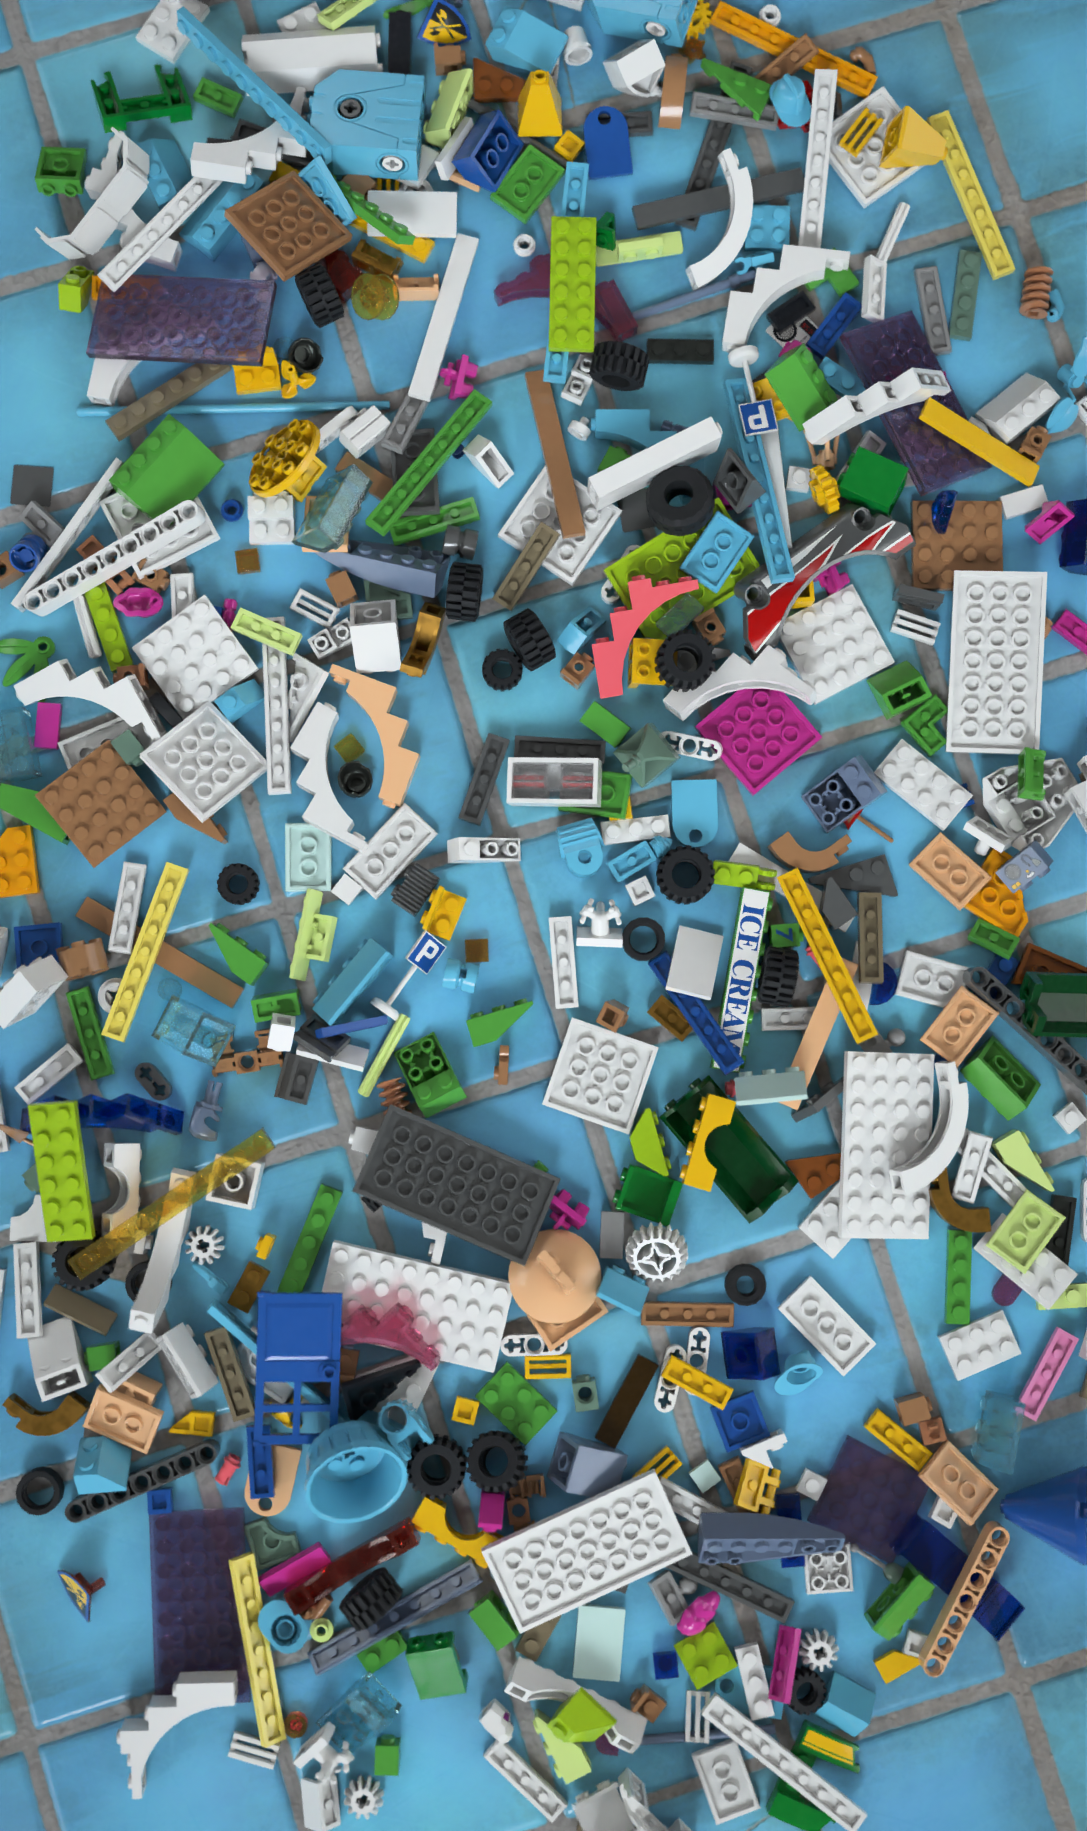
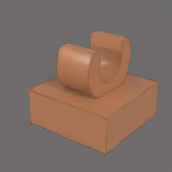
[918,1416,947,1446]

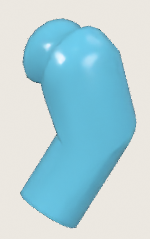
[1046,289,1065,322]

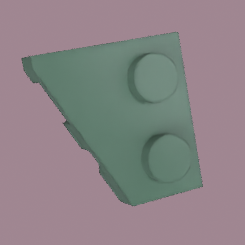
[364,579,413,620]

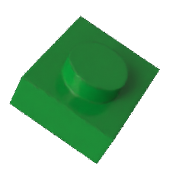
[596,212,616,251]

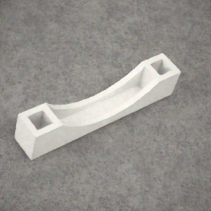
[504,1657,648,1754]

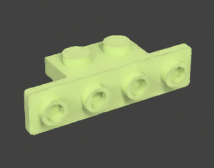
[596,231,683,267]
[289,888,338,981]

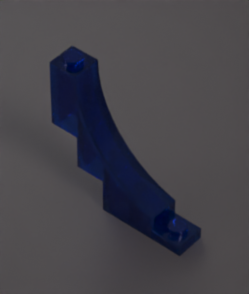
[20,1093,184,1135]

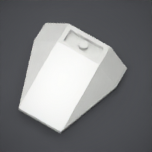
[982,758,1078,851]

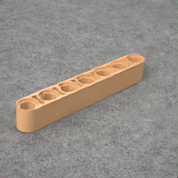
[779,957,859,1110]
[918,1521,1010,1677]

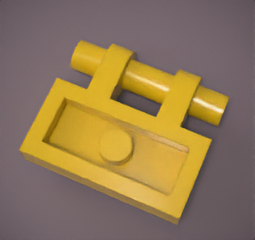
[733,1458,781,1515]

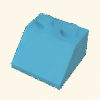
[596,1264,650,1317]
[73,1436,132,1495]

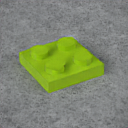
[673,1621,738,1690]

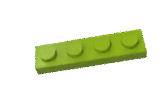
[84,581,134,673]

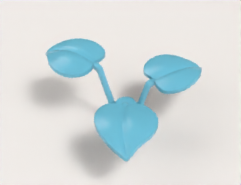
[1044,336,1087,433]

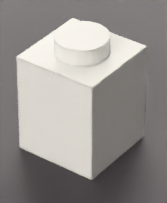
[267,1013,296,1052]

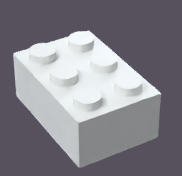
[0,955,69,1029]

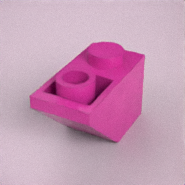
[478,1489,505,1532]

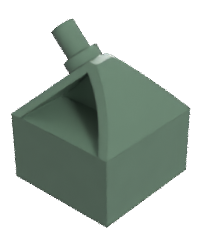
[613,723,681,788]

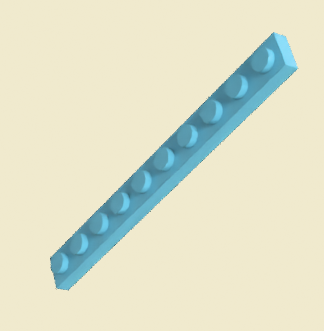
[177,6,332,165]
[543,161,589,384]
[723,378,795,584]

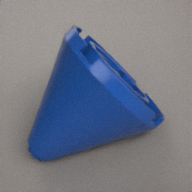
[1000,1466,1087,1565]

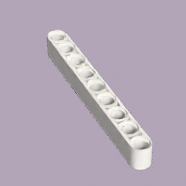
[23,500,206,616]

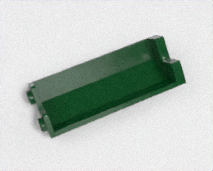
[1019,971,1087,1038]
[660,1075,799,1224]

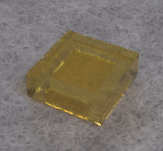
[333,733,366,763]

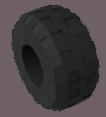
[646,466,715,536]

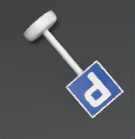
[728,345,779,437]
[370,930,446,1021]

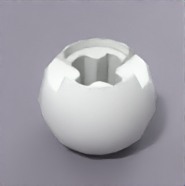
[250,261,278,291]

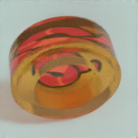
[284,1711,308,1738]

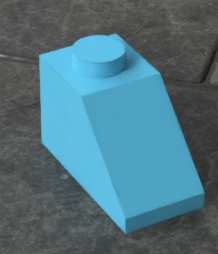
[557,606,607,655]
[214,679,264,724]

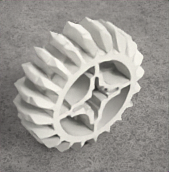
[625,1222,688,1283]

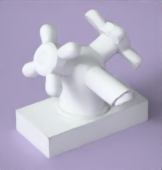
[576,898,623,948]
[293,1721,354,1784]

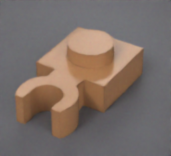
[494,1045,509,1085]

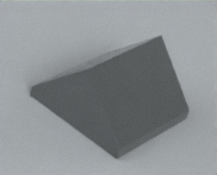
[713,448,766,514]

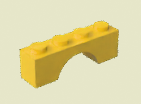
[679,1093,736,1192]
[411,1495,504,1569]

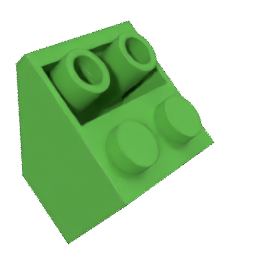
[866,660,932,720]

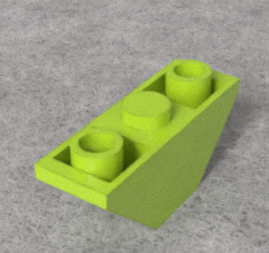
[629,1107,672,1176]

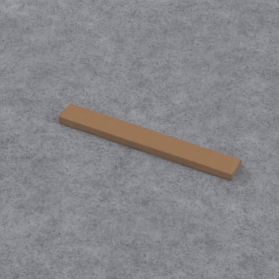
[524,370,586,539]
[76,896,244,1008]

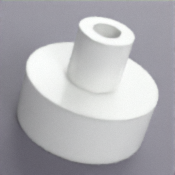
[567,417,591,441]

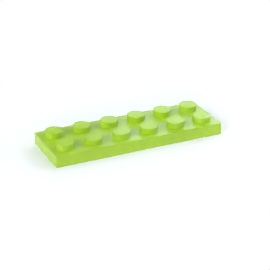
[549,216,597,353]
[28,1100,96,1242]

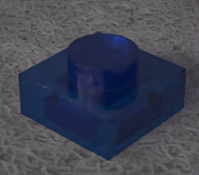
[652,1650,679,1680]

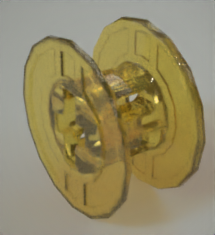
[351,273,399,321]

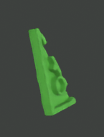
[700,58,772,121]

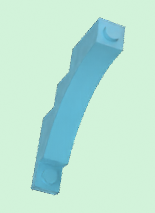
[590,409,704,504]

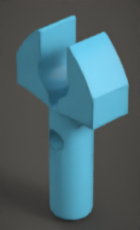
[192,1260,230,1295]

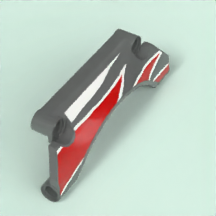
[734,503,916,661]

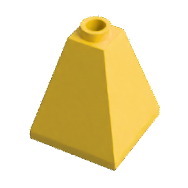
[518,70,562,137]
[879,105,948,168]

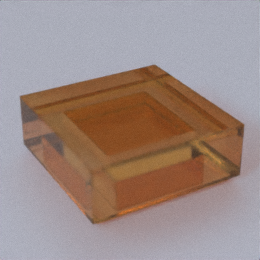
[235,548,261,575]
[465,939,489,963]

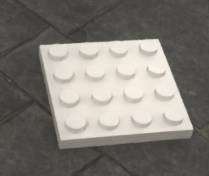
[829,86,924,209]
[498,466,622,586]
[99,493,220,579]
[779,584,895,705]
[132,595,259,720]
[140,701,267,823]
[542,1017,659,1135]

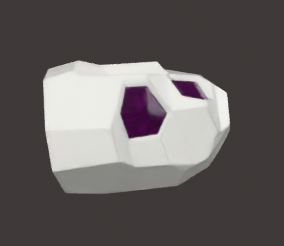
[479,1698,514,1744]

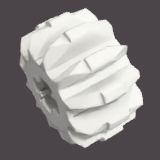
[185,1225,225,1265]
[798,1628,839,1672]
[344,1775,384,1820]

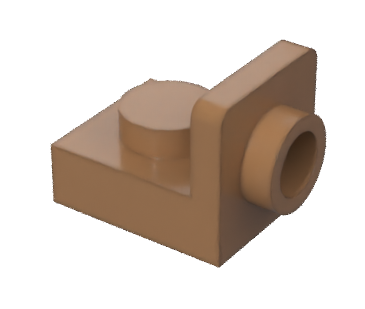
[339,1347,360,1384]
[630,1684,667,1723]

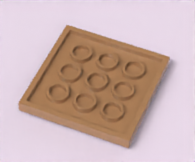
[224,170,353,282]
[911,501,1003,591]
[35,740,167,868]

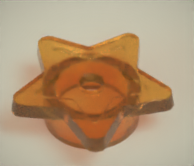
[678,37,706,65]

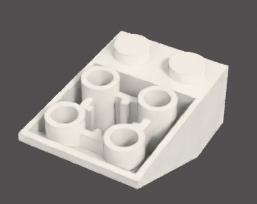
[27,1317,94,1402]

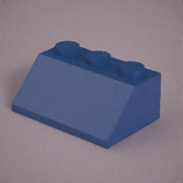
[452,109,524,192]

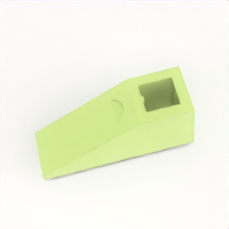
[991,1129,1055,1192]
[532,1709,592,1784]

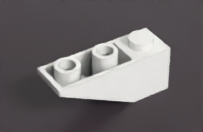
[447,837,521,863]

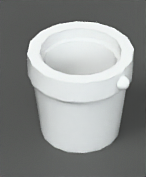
[564,26,593,66]

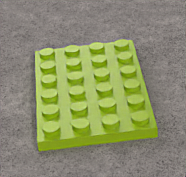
[603,497,760,640]

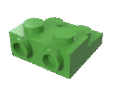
[35,147,87,197]

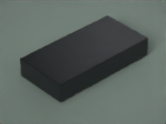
[766,290,816,335]

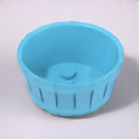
[304,1421,407,1523]

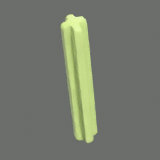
[358,1013,410,1097]

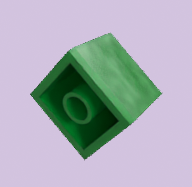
[837,446,909,517]

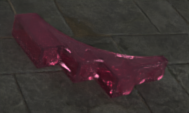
[494,253,638,342]
[341,1302,441,1371]

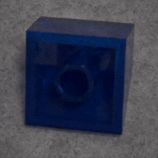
[721,1327,780,1380]

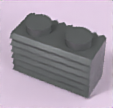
[391,863,440,917]

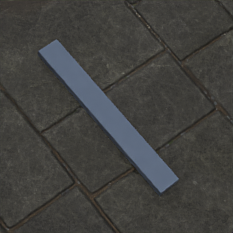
[307,1559,483,1676]

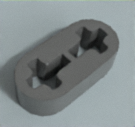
[135,1062,172,1101]

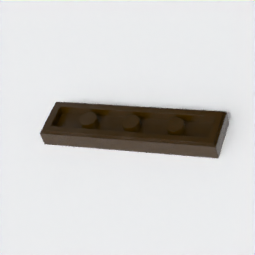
[594,1353,659,1449]

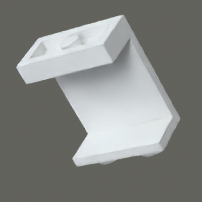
[571,1779,639,1831]

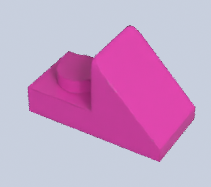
[1024,500,1075,545]

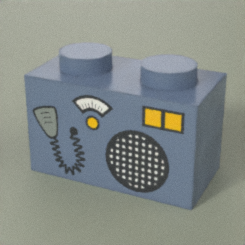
[995,840,1054,894]

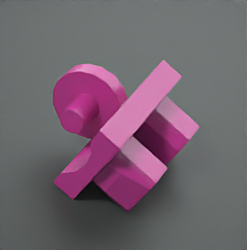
[439,354,478,400]
[813,562,850,596]
[549,1189,589,1230]

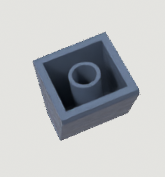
[547,1431,628,1497]

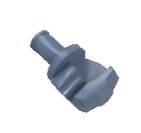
[189,1080,223,1142]

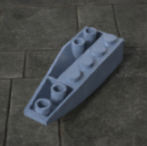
[313,540,451,598]
[698,1513,846,1565]

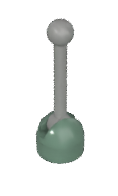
[850,1543,904,1584]

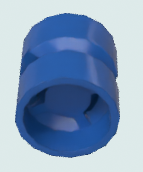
[9,534,47,572]

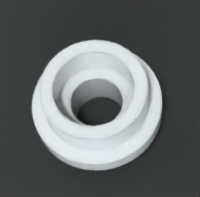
[759,4,781,27]
[514,234,536,257]

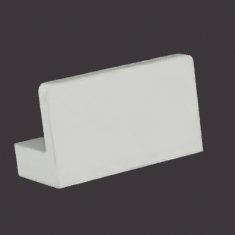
[301,1776,341,1831]

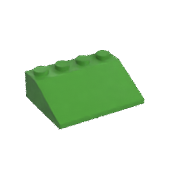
[109,414,225,526]

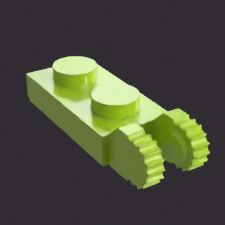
[713,860,777,891]

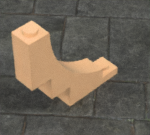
[329,664,420,809]

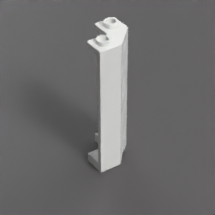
[241,25,383,96]

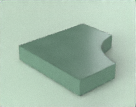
[243,1516,302,1571]

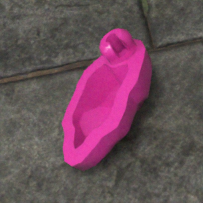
[113,587,163,618]
[677,1591,720,1636]

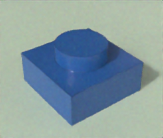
[147,1487,173,1515]

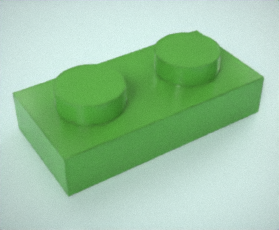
[193,77,243,118]
[967,918,1020,960]
[356,1630,407,1676]

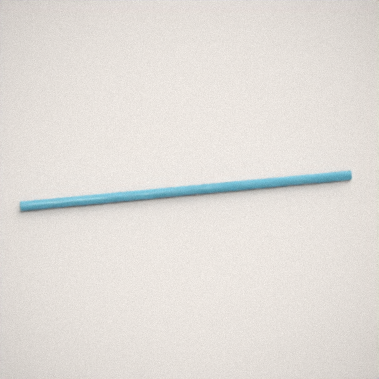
[77,401,390,417]

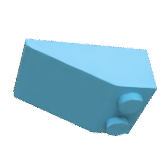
[485,6,568,73]

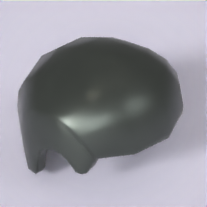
[288,338,324,373]
[338,761,373,798]

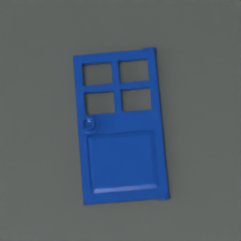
[253,1291,342,1447]

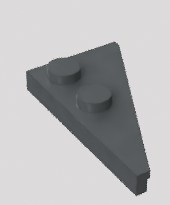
[808,854,898,897]
[791,1076,844,1123]

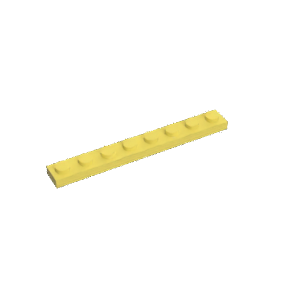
[926,110,1015,280]
[101,862,190,1043]
[229,1551,286,1748]

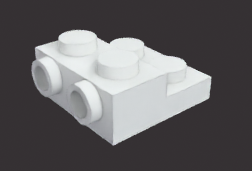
[248,491,295,545]

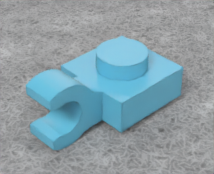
[733,250,775,275]

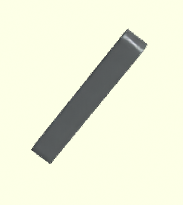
[65,1439,220,1523]

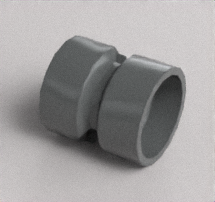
[442,525,479,560]

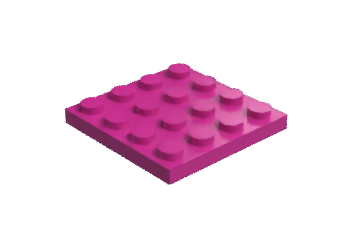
[694,688,822,796]

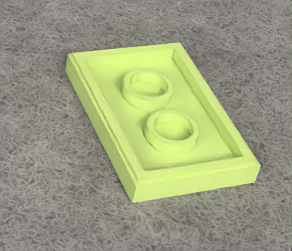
[985,1189,1066,1274]

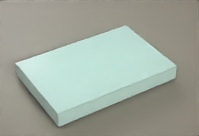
[285,823,332,892]
[573,1604,626,1682]

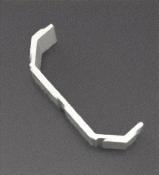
[34,126,149,260]

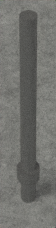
[467,99,568,170]

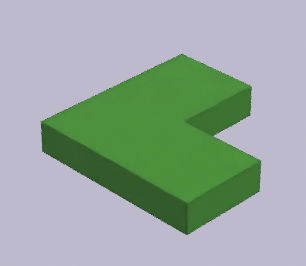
[804,247,860,298]
[900,693,948,757]

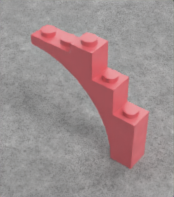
[592,575,699,699]

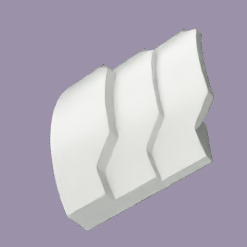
[618,1767,692,1831]

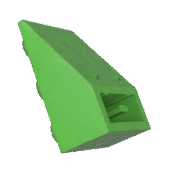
[394,1032,467,1118]

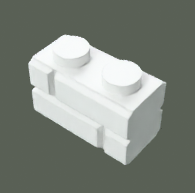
[339,405,391,459]

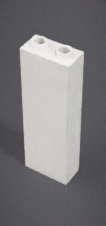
[587,416,723,511]

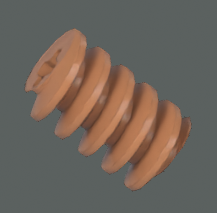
[1019,266,1054,319]
[376,1077,413,1115]

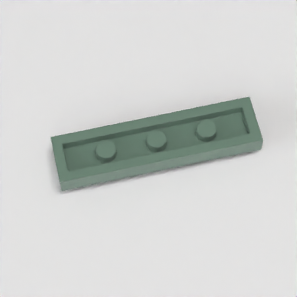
[949,250,982,341]

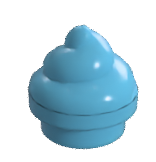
[648,836,673,858]

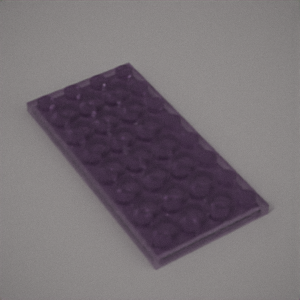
[86,275,277,367]
[839,310,992,497]
[149,1507,251,1703]

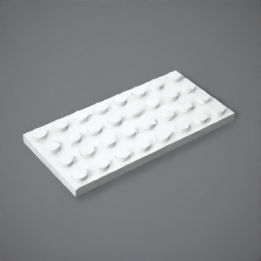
[945,570,1047,754]
[838,1051,934,1239]
[322,1240,512,1373]
[481,1469,692,1633]

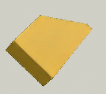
[169,1410,216,1437]
[873,1649,920,1684]

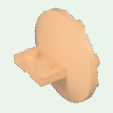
[508,1229,601,1324]

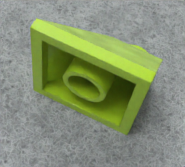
[546,1687,618,1743]

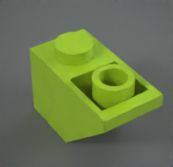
[58,266,94,313]

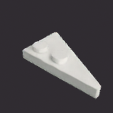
[288,653,329,743]

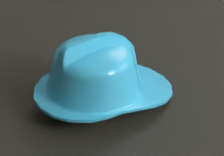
[769,73,811,127]
[774,1349,823,1396]
[258,1599,308,1654]

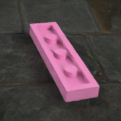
[1013,1326,1079,1421]

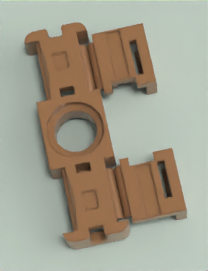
[210,1028,284,1077]
[507,1472,546,1532]

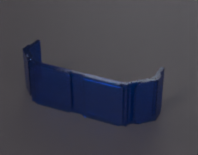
[889,1513,1025,1641]

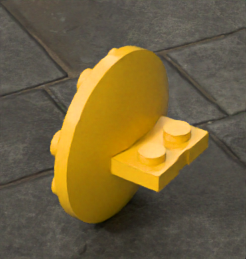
[249,419,327,503]

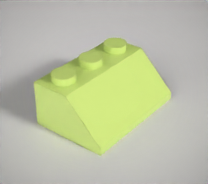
[423,68,474,149]

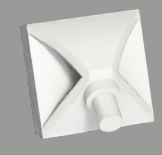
[602,39,665,97]

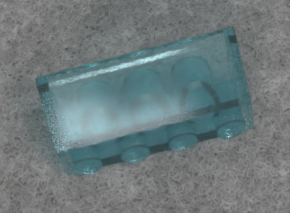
[292,464,373,553]

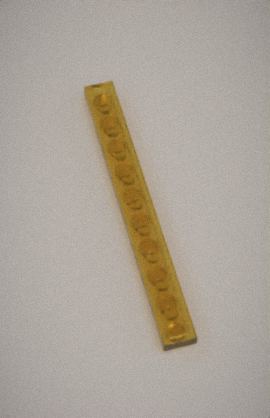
[68,1128,276,1280]

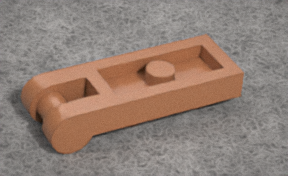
[76,534,135,595]

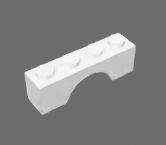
[101,1142,142,1238]

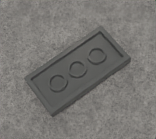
[391,428,440,516]

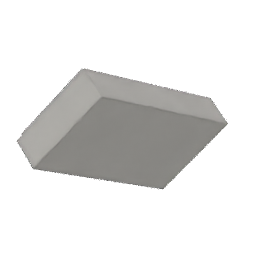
[599,1211,625,1259]

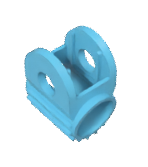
[557,818,605,878]
[377,1398,435,1461]

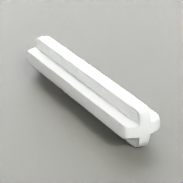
[876,202,910,262]
[73,594,102,659]

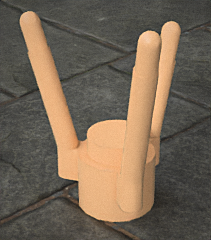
[803,429,840,471]

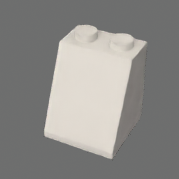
[350,599,402,674]

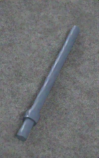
[629,270,756,322]
[641,1723,776,1745]

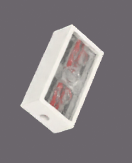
[506,757,602,807]

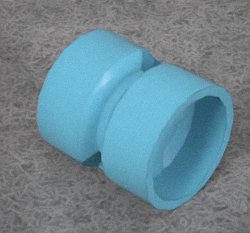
[442,958,480,993]

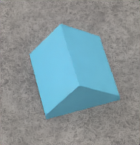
[812,1671,876,1737]

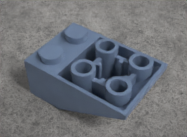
[801,755,888,833]

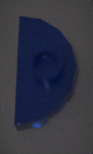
[931,490,958,534]
[869,962,897,1005]

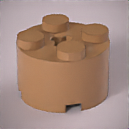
[56,938,109,981]

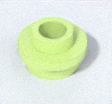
[310,1617,334,1642]

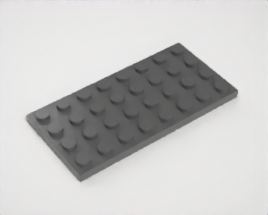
[352,1104,560,1266]

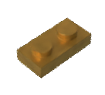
[647,995,693,1042]
[227,1260,271,1314]

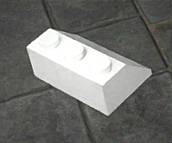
[975,373,1061,445]
[156,1322,219,1399]

